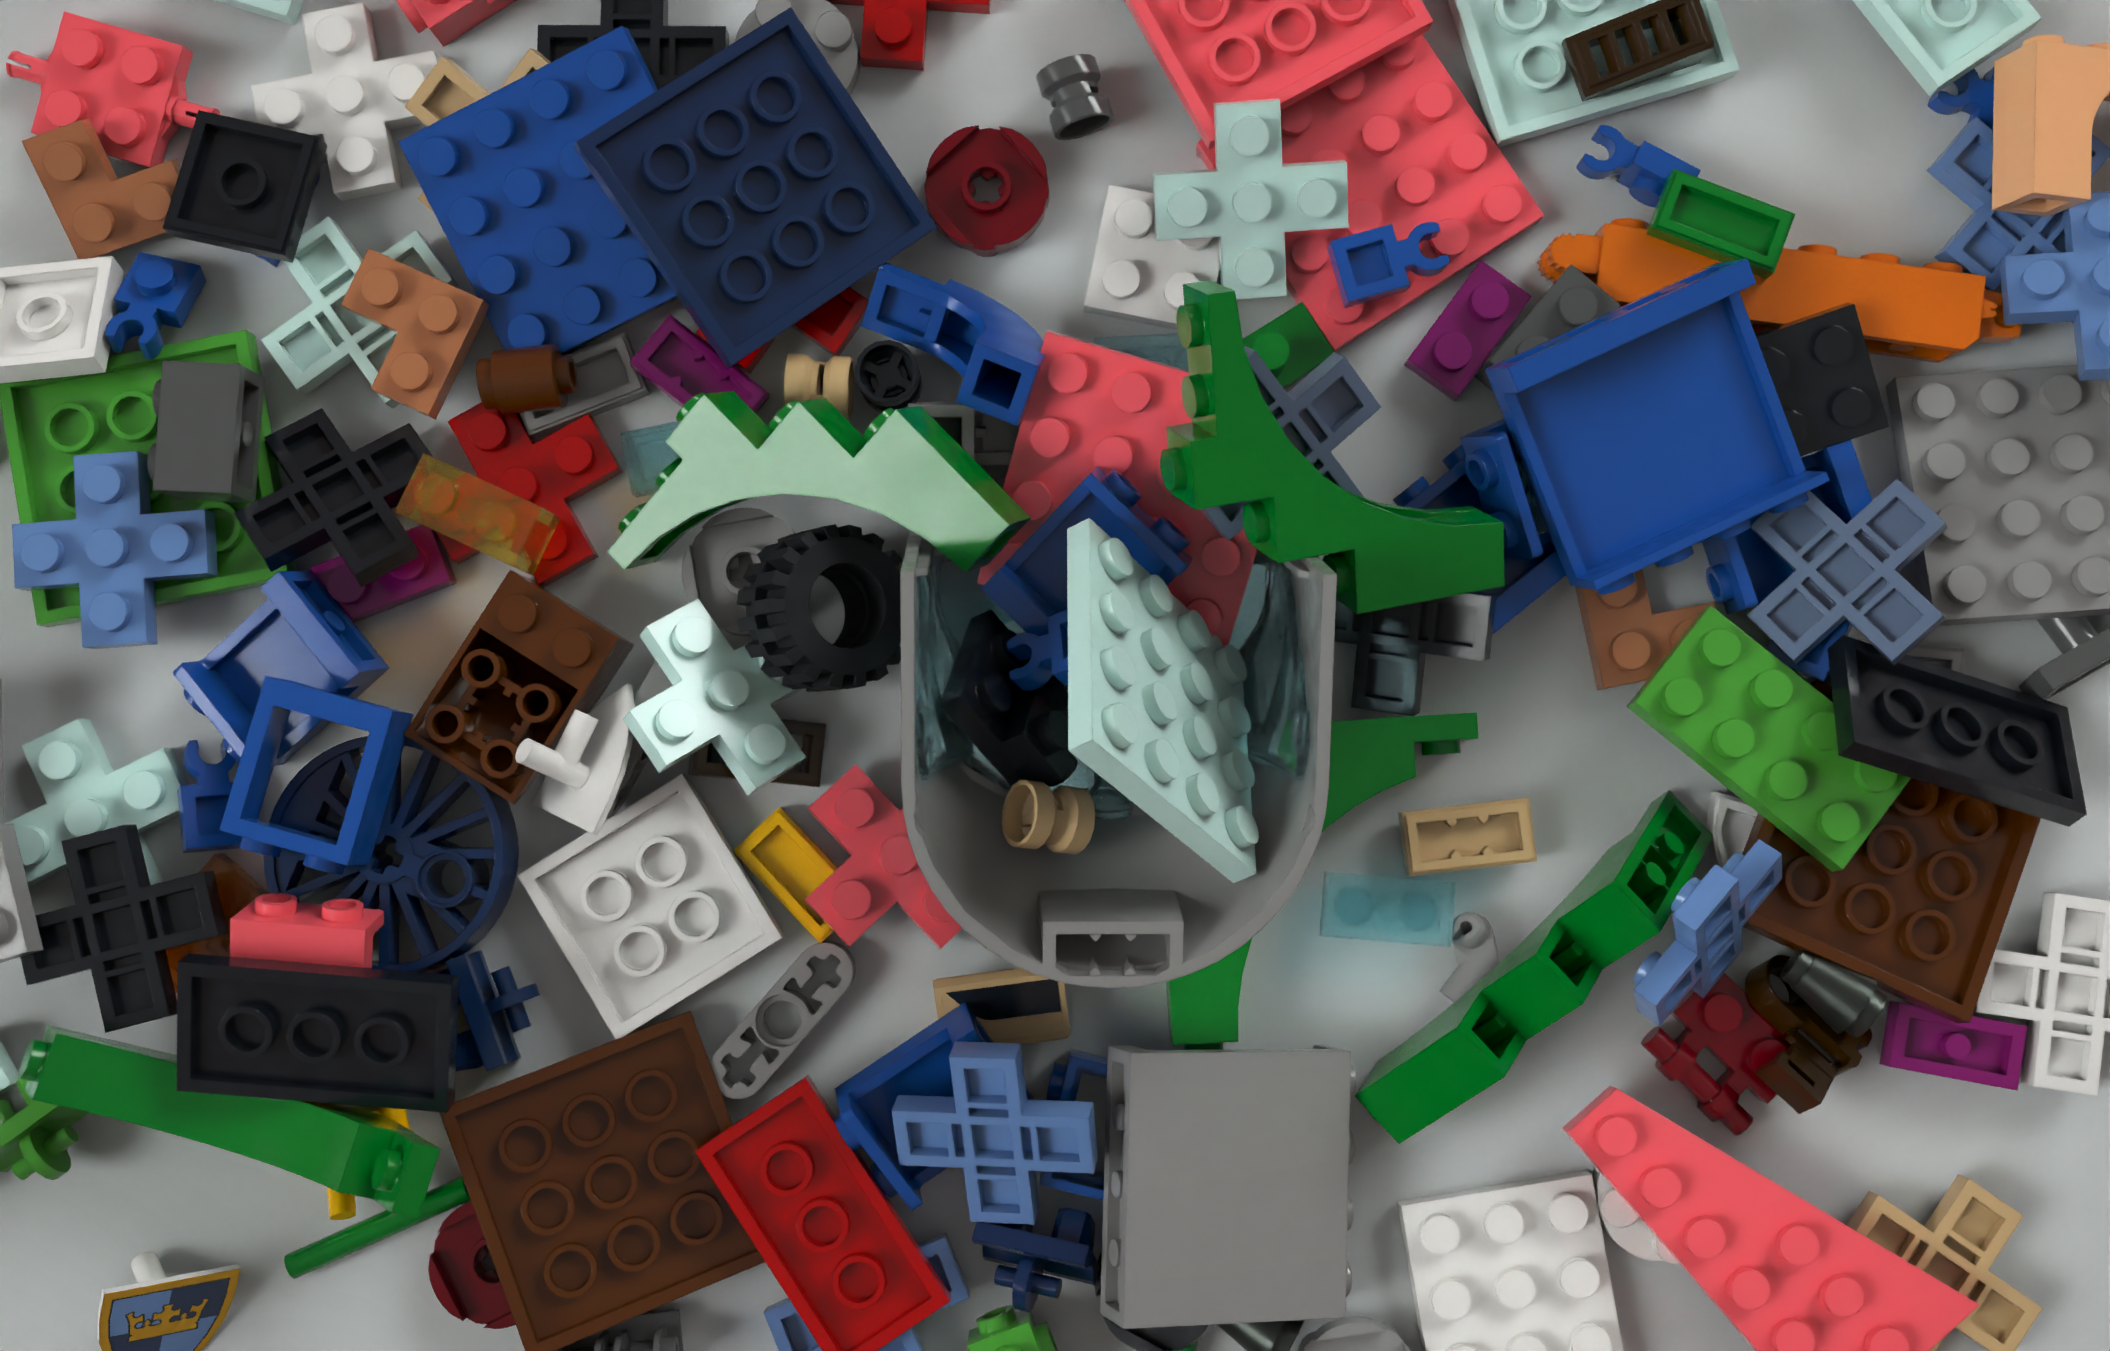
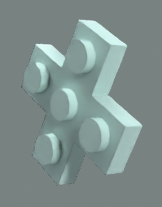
[1152,98,1349,299]
[261,216,459,408]
[623,599,806,796]
[5,718,190,887]

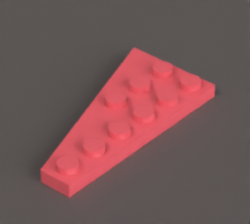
[1562,1085,1980,1351]

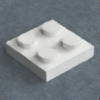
[1084,185,1220,330]
[0,256,124,384]

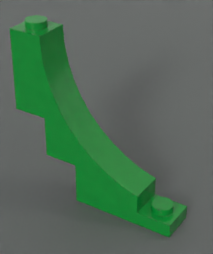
[1166,713,1479,1050]
[1354,790,1713,1144]
[19,1025,441,1218]

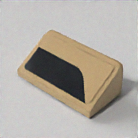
[933,968,1071,1045]

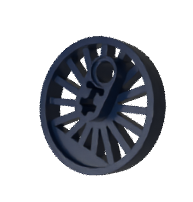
[264,736,519,973]

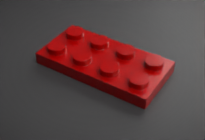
[695,1075,951,1351]

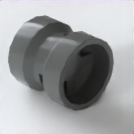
[1036,54,1114,140]

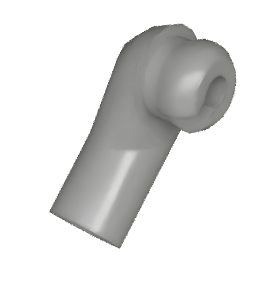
[1439,912,1499,1003]

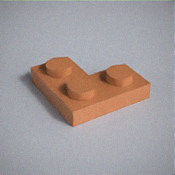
[22,119,181,259]
[341,248,490,420]
[1575,569,1716,690]

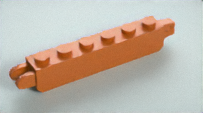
[1537,218,2022,363]

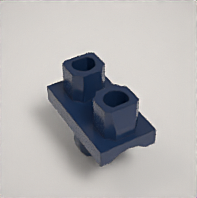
[437,950,540,1072]
[971,1207,1100,1312]

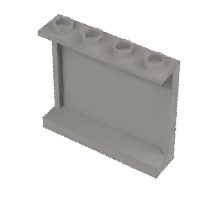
[1100,1045,1356,1329]

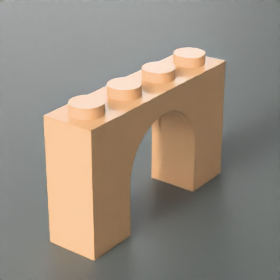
[1992,35,2110,217]

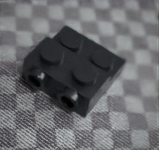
[939,609,1077,787]

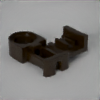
[1745,955,1872,1114]

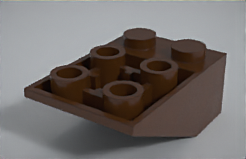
[404,570,634,804]

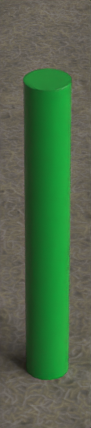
[284,1176,471,1279]

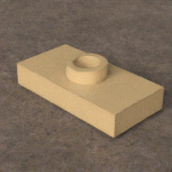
[1398,797,1537,876]

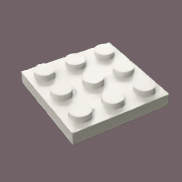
[517,774,785,1039]
[1397,1170,1623,1351]

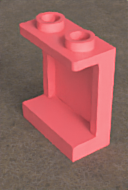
[230,893,384,968]

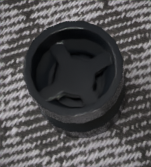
[855,340,923,413]

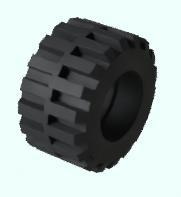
[737,524,903,692]

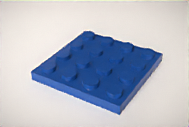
[398,26,678,355]

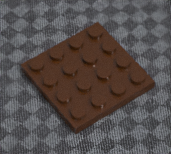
[1742,680,2041,1023]
[439,1010,765,1351]

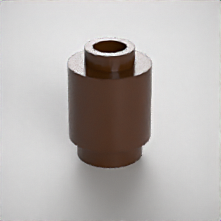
[476,344,578,415]

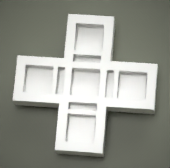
[251,2,441,201]
[1974,892,2110,1096]

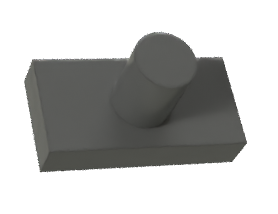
[2018,616,2110,700]

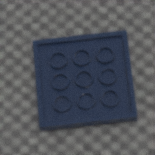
[574,7,937,369]

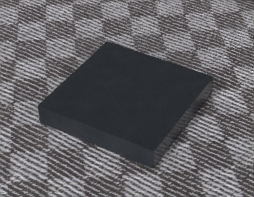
[163,110,327,263]

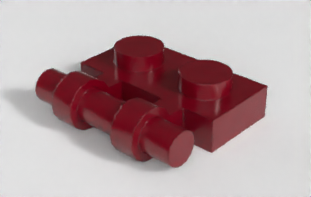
[1641,973,1791,1136]

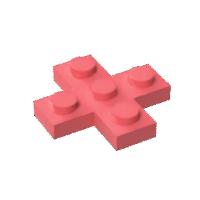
[805,764,962,949]

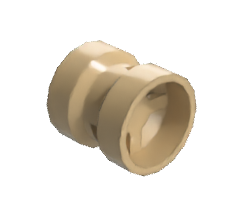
[784,353,855,420]
[1001,780,1095,855]

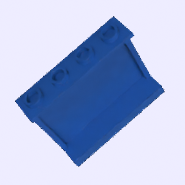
[1485,258,1830,595]

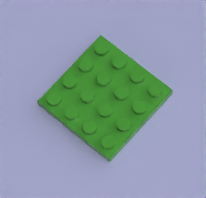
[0,330,296,627]

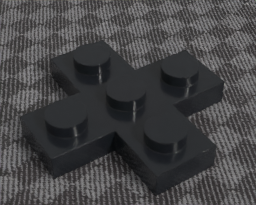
[537,0,729,90]
[235,408,445,587]
[1334,591,1497,716]
[20,824,228,1033]

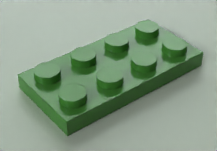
[1627,605,1911,872]

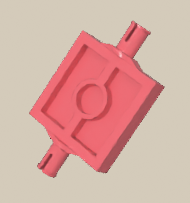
[6,11,221,168]

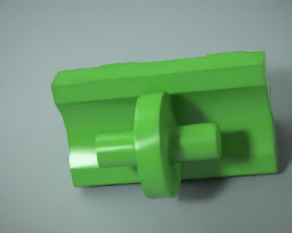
[0,1077,88,1180]

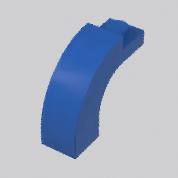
[861,262,1045,426]

